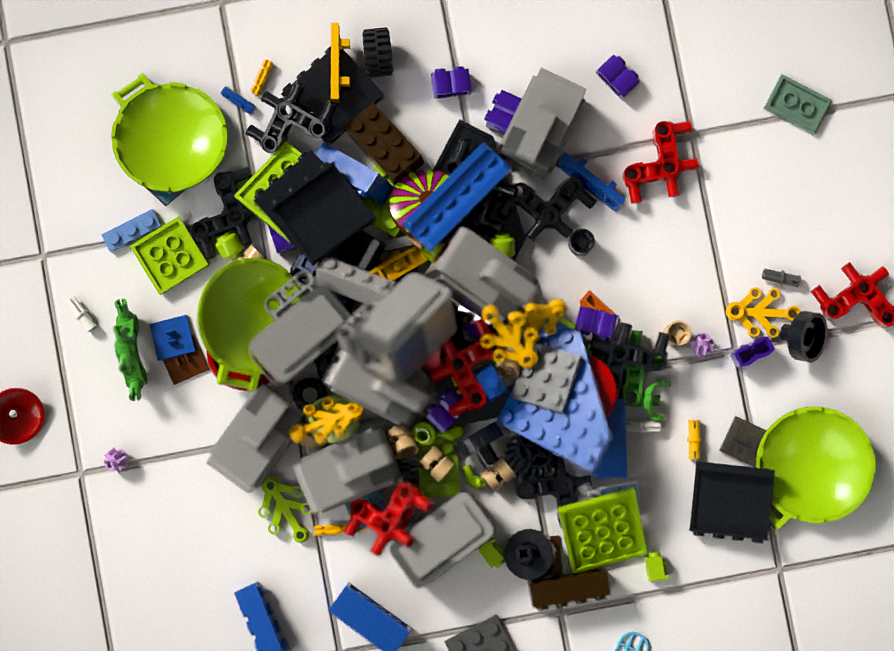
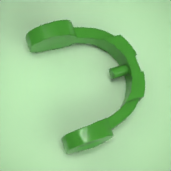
[644,379,671,422]

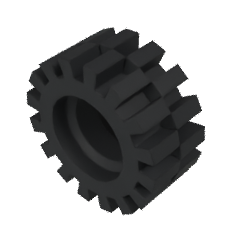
[292,377,328,411]
[402,458,420,494]

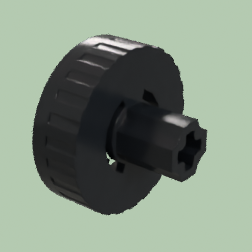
[780,311,828,363]
[452,421,503,469]
[504,529,557,580]

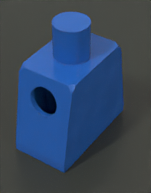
[472,362,507,404]

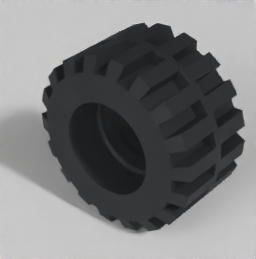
[362,27,393,78]

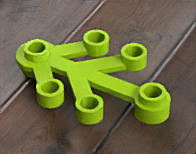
[258,476,311,543]

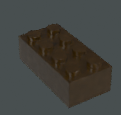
[344,102,425,186]
[527,568,611,611]

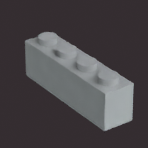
[316,256,395,303]

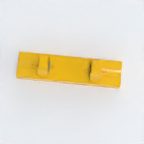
[331,23,350,103]
[369,246,429,281]

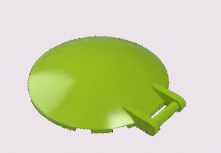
[111,73,228,192]
[197,258,304,392]
[756,406,876,531]

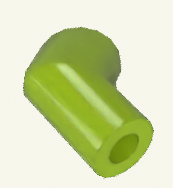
[462,465,486,489]

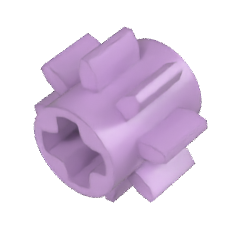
[690,333,714,357]
[104,447,128,473]

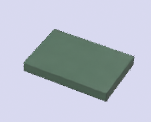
[763,74,832,134]

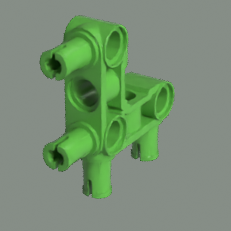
[113,299,147,401]
[588,330,662,407]

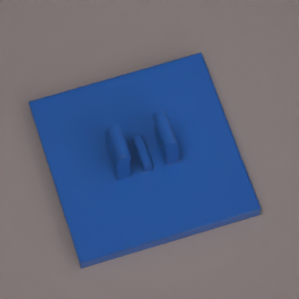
[149,315,195,361]

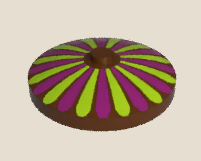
[389,169,465,239]

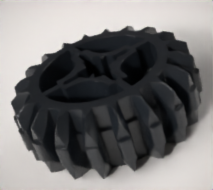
[505,433,557,481]

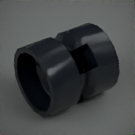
[568,229,595,256]

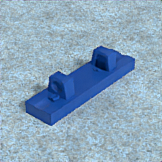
[556,152,626,212]

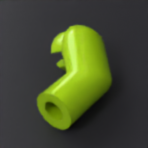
[438,425,465,441]

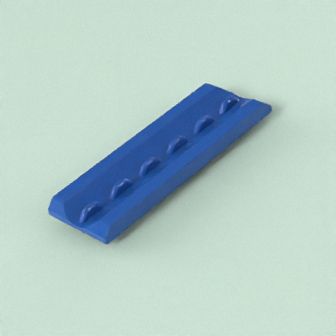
[402,142,512,252]

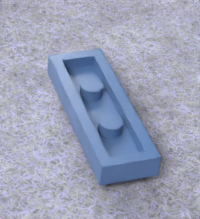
[101,209,162,252]

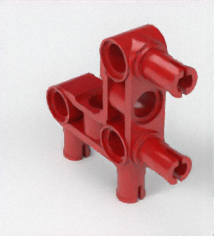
[622,121,699,204]
[810,262,894,328]
[429,317,502,418]
[343,483,434,556]

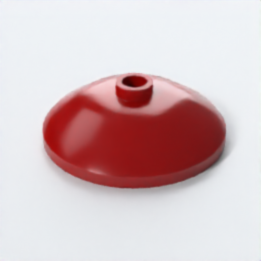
[0,387,45,445]

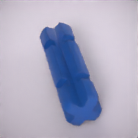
[221,86,256,114]

